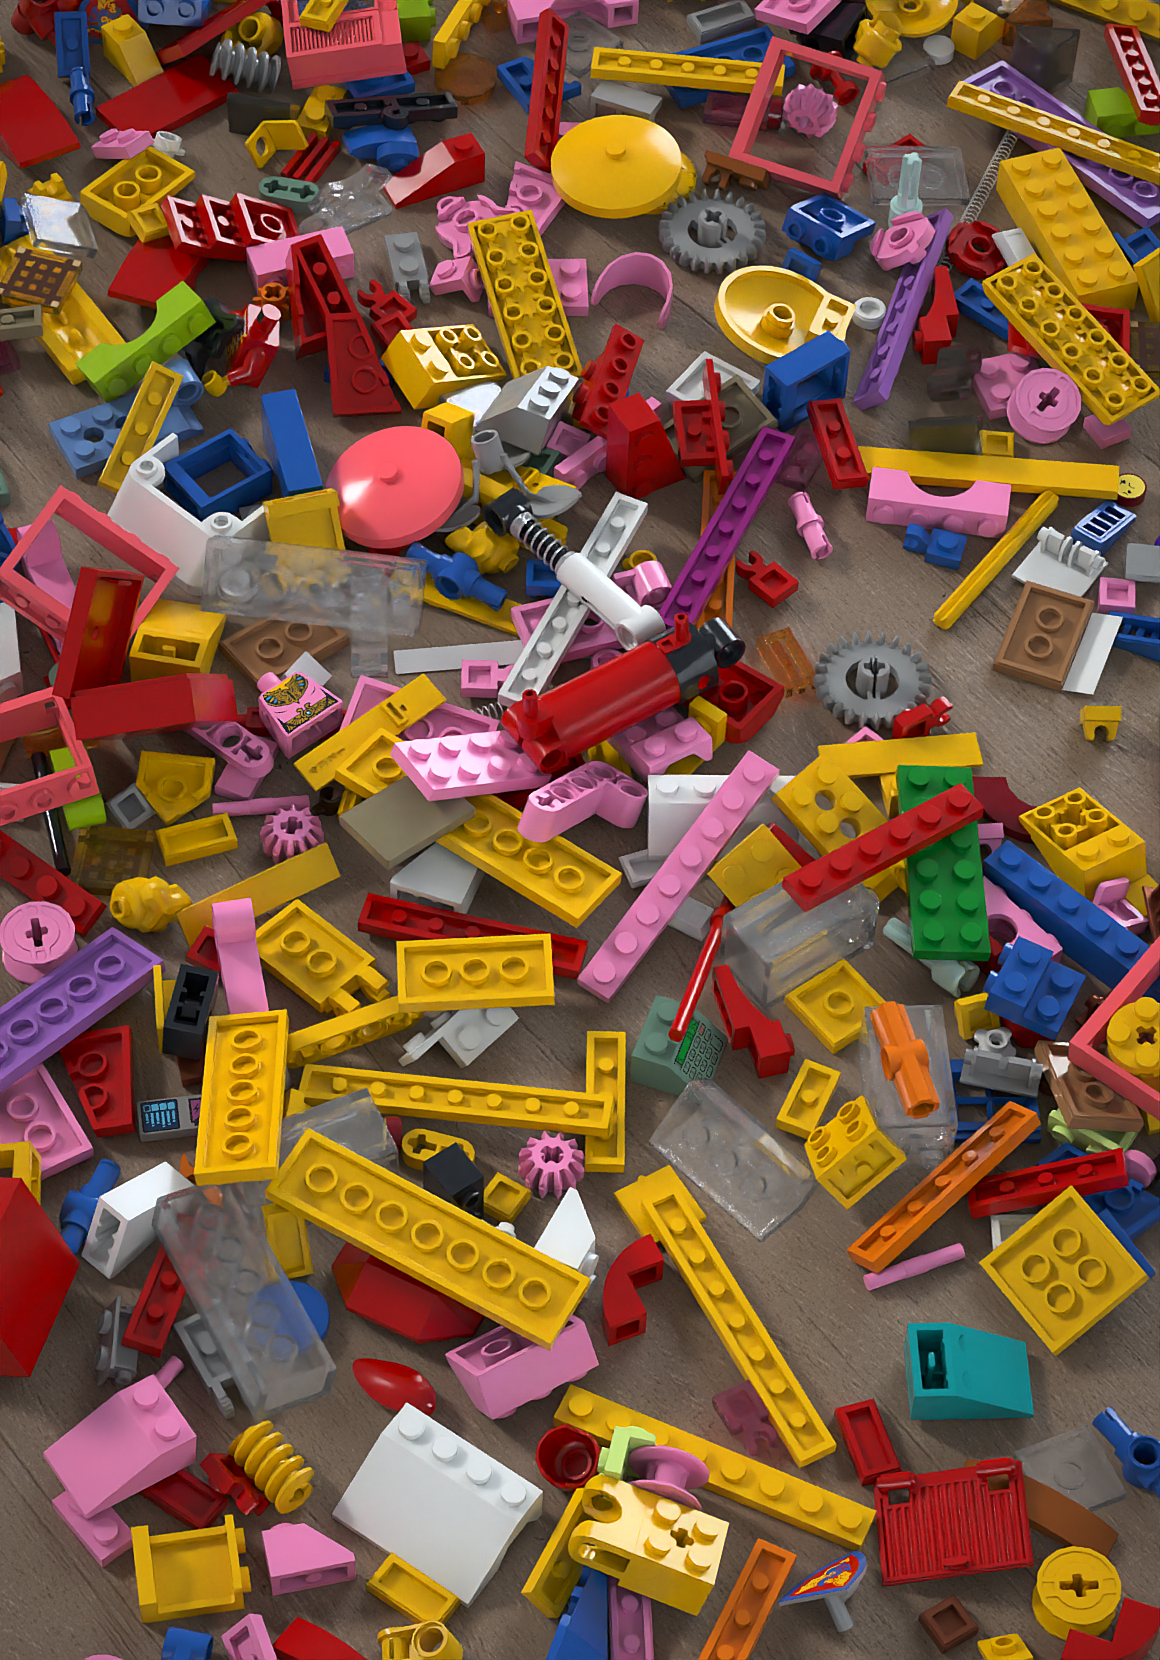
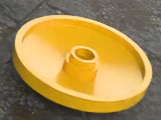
[551,115,682,219]
[714,266,846,365]

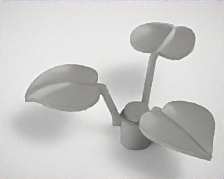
[436,430,583,532]

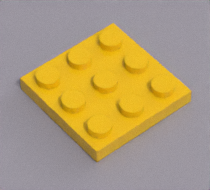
[979,1185,1150,1356]

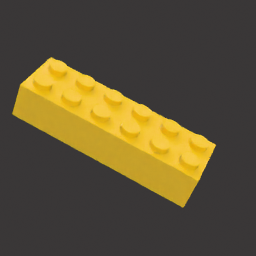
[996,147,1139,310]

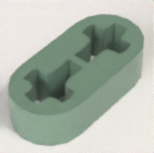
[259,176,320,214]

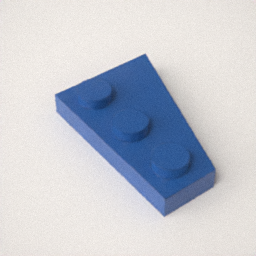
[1036,1142,1160,1241]

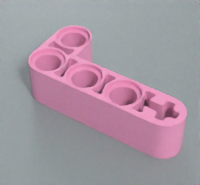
[16,519,76,656]
[518,761,648,842]
[212,898,269,1015]

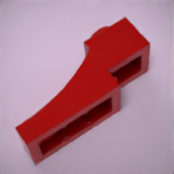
[912,266,959,365]
[711,964,795,1079]

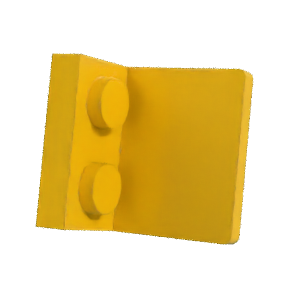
[804,1095,907,1210]

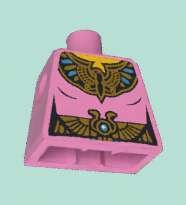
[257,672,343,759]

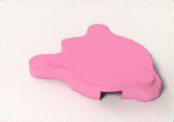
[435,195,520,259]

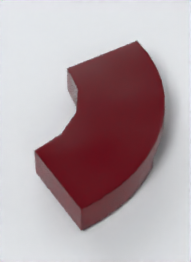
[972,776,1038,844]

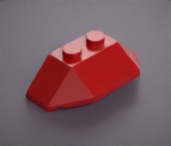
[331,1242,486,1344]

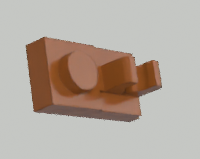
[702,150,771,191]

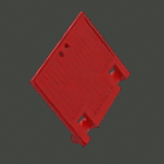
[873,1457,1034,1587]

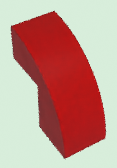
[601,1233,664,1347]
[1061,1597,1160,1660]

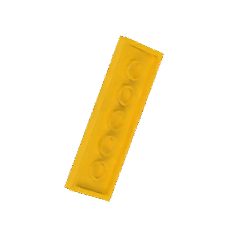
[194,1009,289,1186]

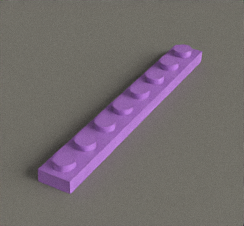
[853,208,954,411]

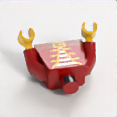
[202,304,281,397]

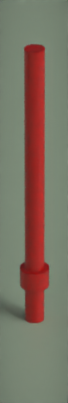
[668,895,735,1042]

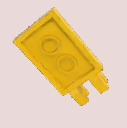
[256,899,390,1017]

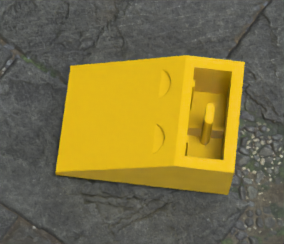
[381,324,507,410]
[129,598,228,682]
[1019,787,1147,902]

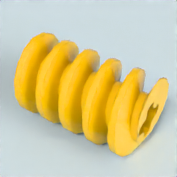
[227,1420,314,1514]

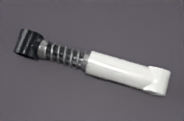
[483,488,666,651]

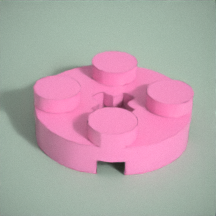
[870,211,935,271]

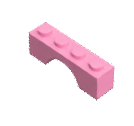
[507,0,639,44]
[865,467,1011,539]

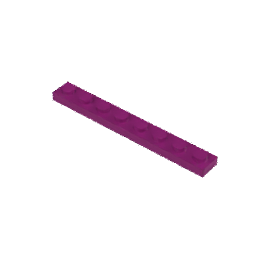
[658,426,795,630]

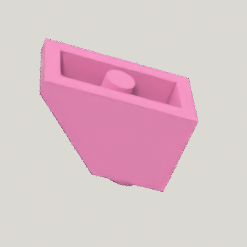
[262,1523,356,1596]

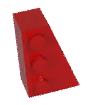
[285,234,358,360]
[605,392,686,499]

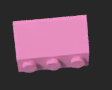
[445,1314,599,1420]

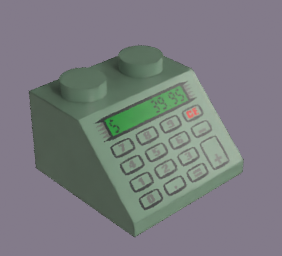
[630,995,728,1104]

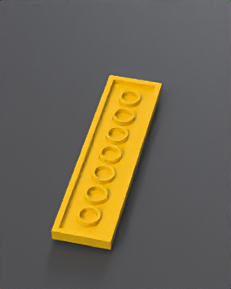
[335,727,622,928]
[265,1127,591,1351]

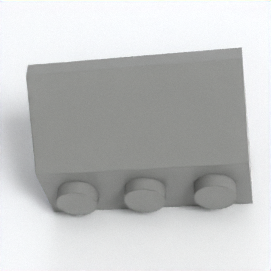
[475,366,579,455]

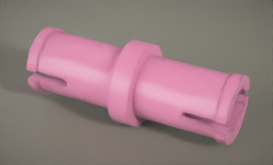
[788,492,833,560]

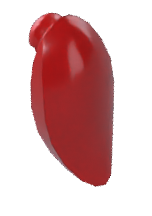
[352,1358,436,1416]

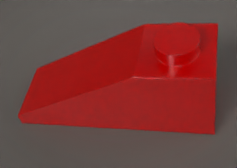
[382,132,485,209]

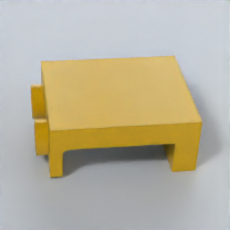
[262,488,353,593]
[131,1514,251,1624]

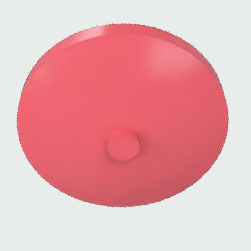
[325,426,464,548]

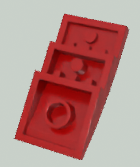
[0,74,81,169]
[161,193,301,261]
[107,235,209,309]

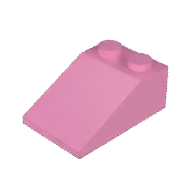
[43,1374,197,1520]

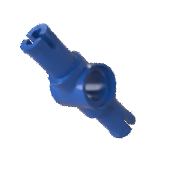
[405,541,508,611]
[59,1159,121,1256]
[1092,1407,1160,1498]

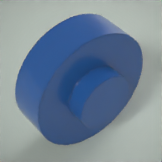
[376,141,419,172]

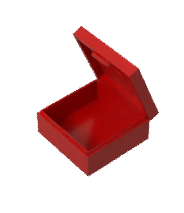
[52,566,239,740]
[0,1177,80,1377]

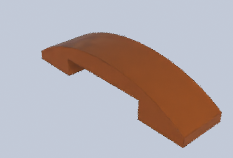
[963,1458,1119,1558]

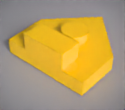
[136,750,216,827]

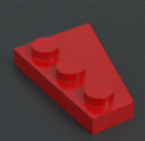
[325,312,402,418]
[59,1025,136,1138]

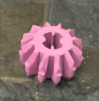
[782,83,838,139]
[260,804,324,865]
[518,1130,585,1200]

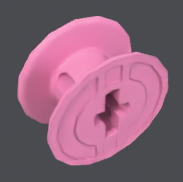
[1007,368,1081,444]
[0,901,78,985]
[628,1445,710,1512]

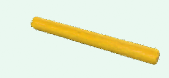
[933,490,1059,630]

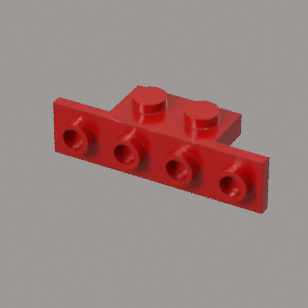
[571,323,644,440]
[672,359,733,495]

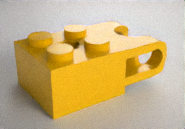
[568,1475,729,1616]

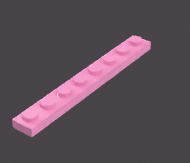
[577,750,780,1004]

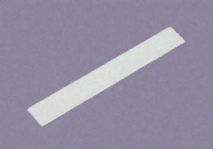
[393,640,593,674]

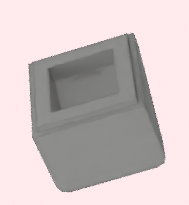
[1124,543,1160,583]
[104,783,156,834]

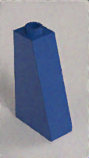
[261,389,323,498]

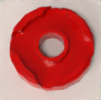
[945,220,1007,279]

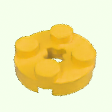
[1106,997,1160,1077]

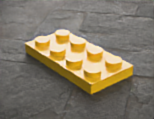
[396,933,555,1013]

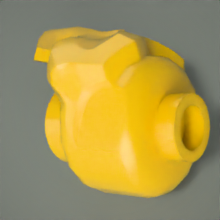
[853,11,904,68]
[221,12,284,57]
[445,522,520,574]
[110,876,192,933]

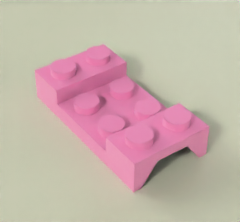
[606,706,713,785]

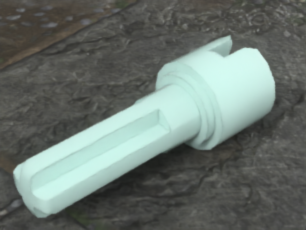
[888,152,923,228]
[883,918,980,998]

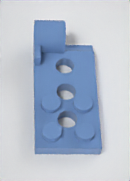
[48,358,204,479]

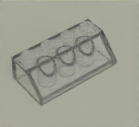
[648,1080,820,1242]

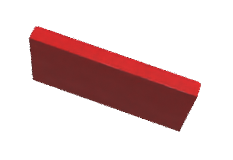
[155,0,272,65]
[95,53,238,139]

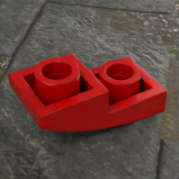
[272,1617,367,1660]

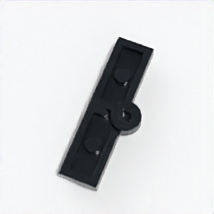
[324,91,458,130]

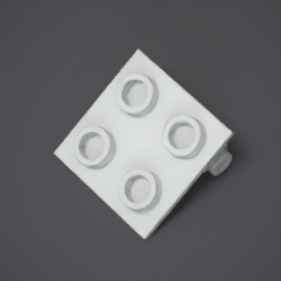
[1012,527,1108,597]

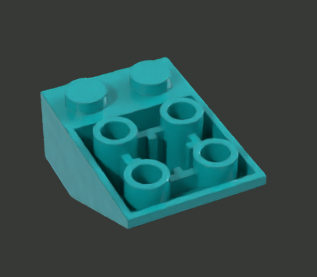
[903,1322,1034,1420]

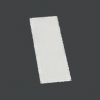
[1062,613,1123,695]

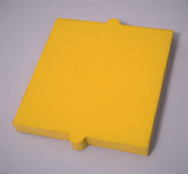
[614,1165,706,1245]

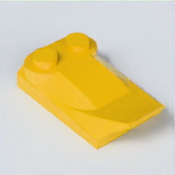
[80,146,195,237]

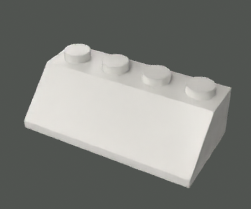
[646,775,798,861]

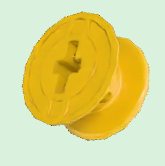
[1032,1546,1121,1641]

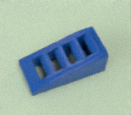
[1071,499,1137,557]
[1108,611,1160,662]

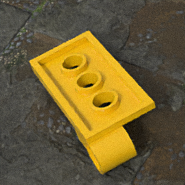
[771,751,906,910]

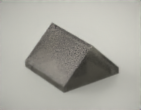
[1010,25,1080,95]
[227,92,304,138]
[908,414,983,455]

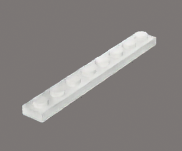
[497,492,648,707]

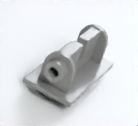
[959,1046,1043,1098]
[93,1296,138,1387]

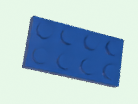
[664,26,796,109]

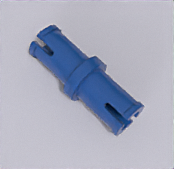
[69,66,95,126]

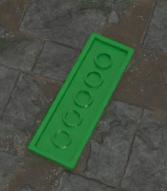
[895,765,991,961]

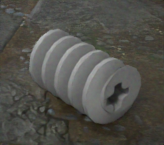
[209,38,281,94]

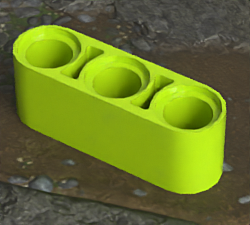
[49,743,107,831]

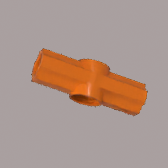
[870,1001,940,1119]

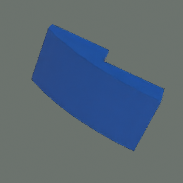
[342,124,417,160]

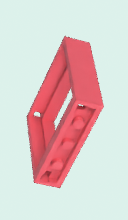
[728,36,888,201]
[0,485,179,643]
[0,686,99,826]
[1068,936,1160,1121]

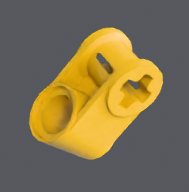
[377,1620,463,1660]

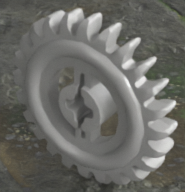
[658,189,766,274]
[813,630,932,730]

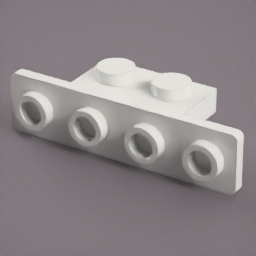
[398,1007,519,1069]

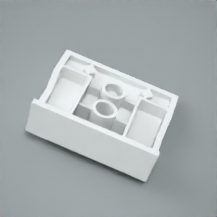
[332,1403,543,1608]

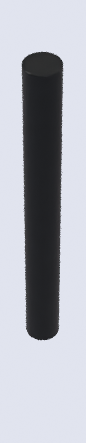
[31,751,71,876]

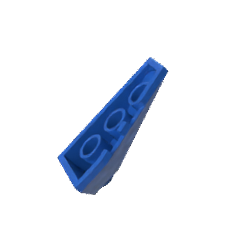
[546,1545,607,1660]

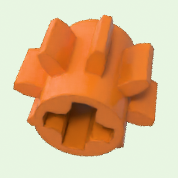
[253,283,291,324]

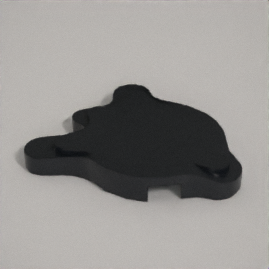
[177,296,245,381]

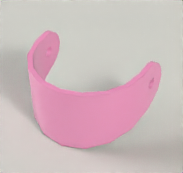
[591,252,673,329]

